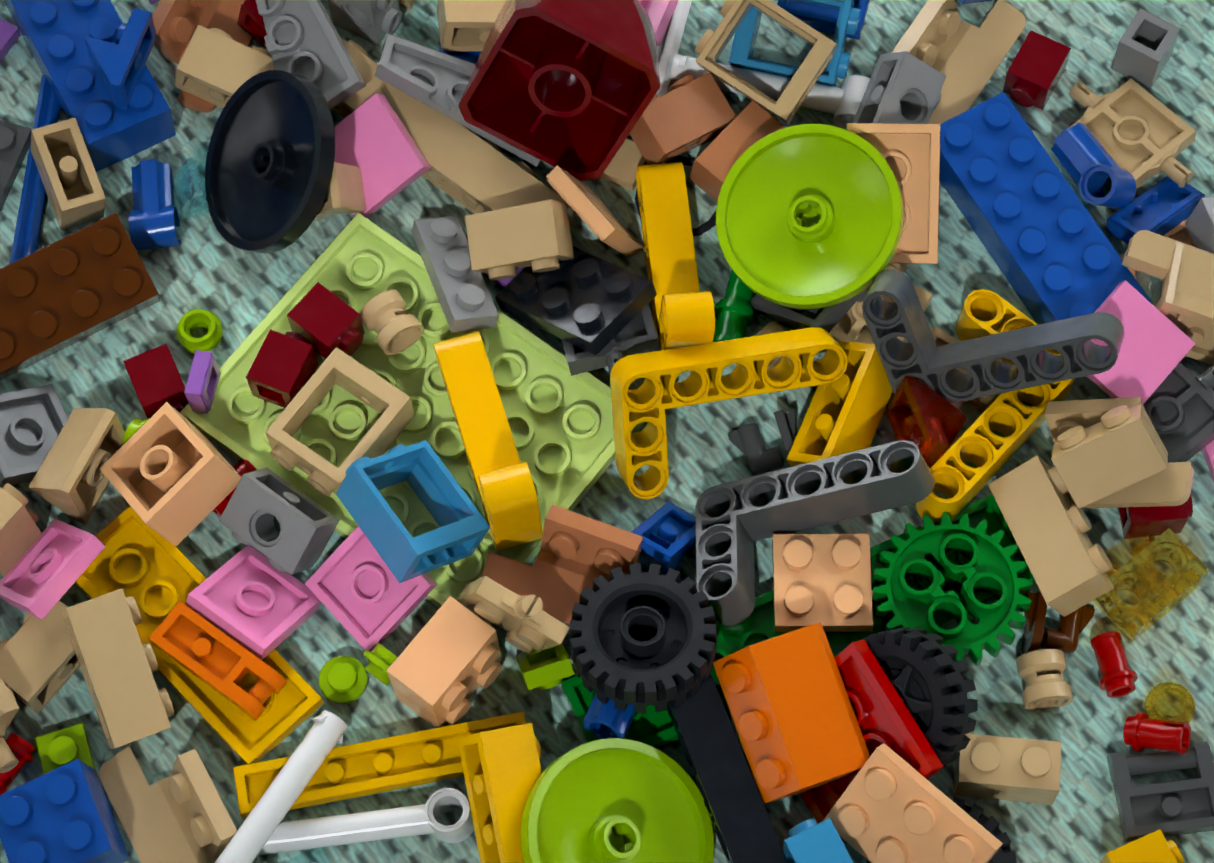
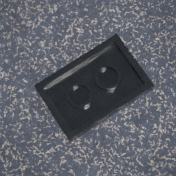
[495,246,657,355]

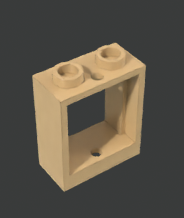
[695,0,838,125]
[265,347,415,496]

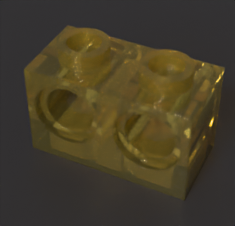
[1092,528,1210,643]

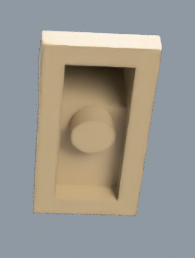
[313,162,366,222]

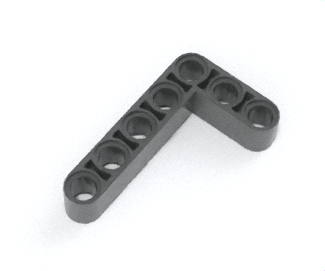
[862,269,1125,410]
[695,440,935,626]

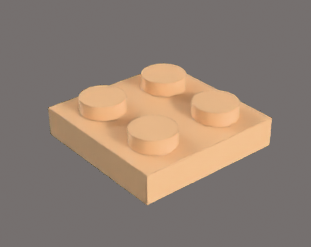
[772,534,873,632]

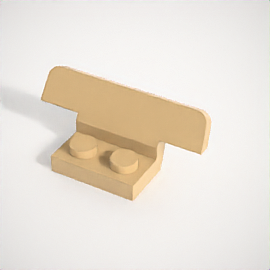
[891,0,1026,124]
[1121,230,1214,366]
[1009,397,1194,509]
[99,746,237,863]

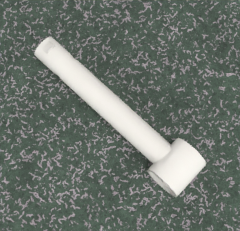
[670,54,870,129]
[215,710,347,863]
[255,788,474,860]

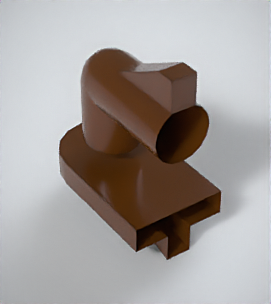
[1021,591,1095,654]

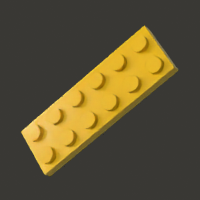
[75,506,324,765]

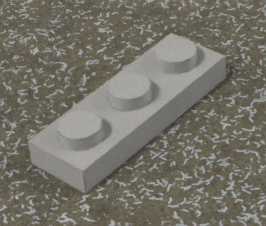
[412,216,499,333]

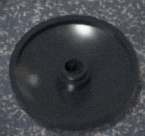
[205,70,335,253]

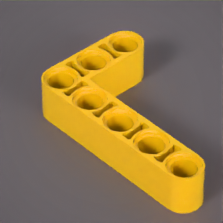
[636,162,715,371]
[916,289,1075,525]
[610,327,848,499]
[433,331,543,552]

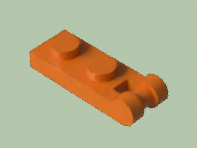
[148,601,287,721]

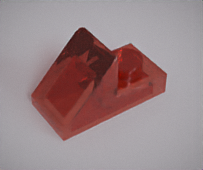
[885,376,966,468]

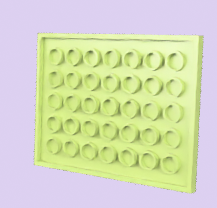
[180,213,645,608]

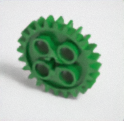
[872,512,1032,666]

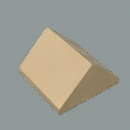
[28,408,125,525]

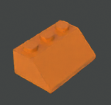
[712,622,870,804]

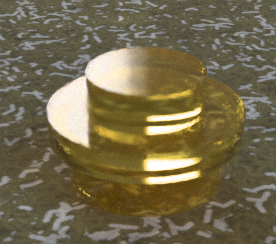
[1145,682,1195,723]

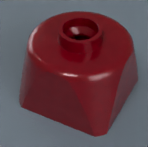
[458,0,660,181]

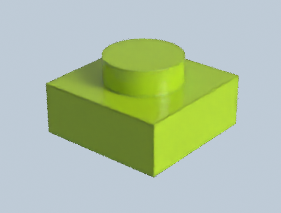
[515,643,575,690]
[35,723,96,774]

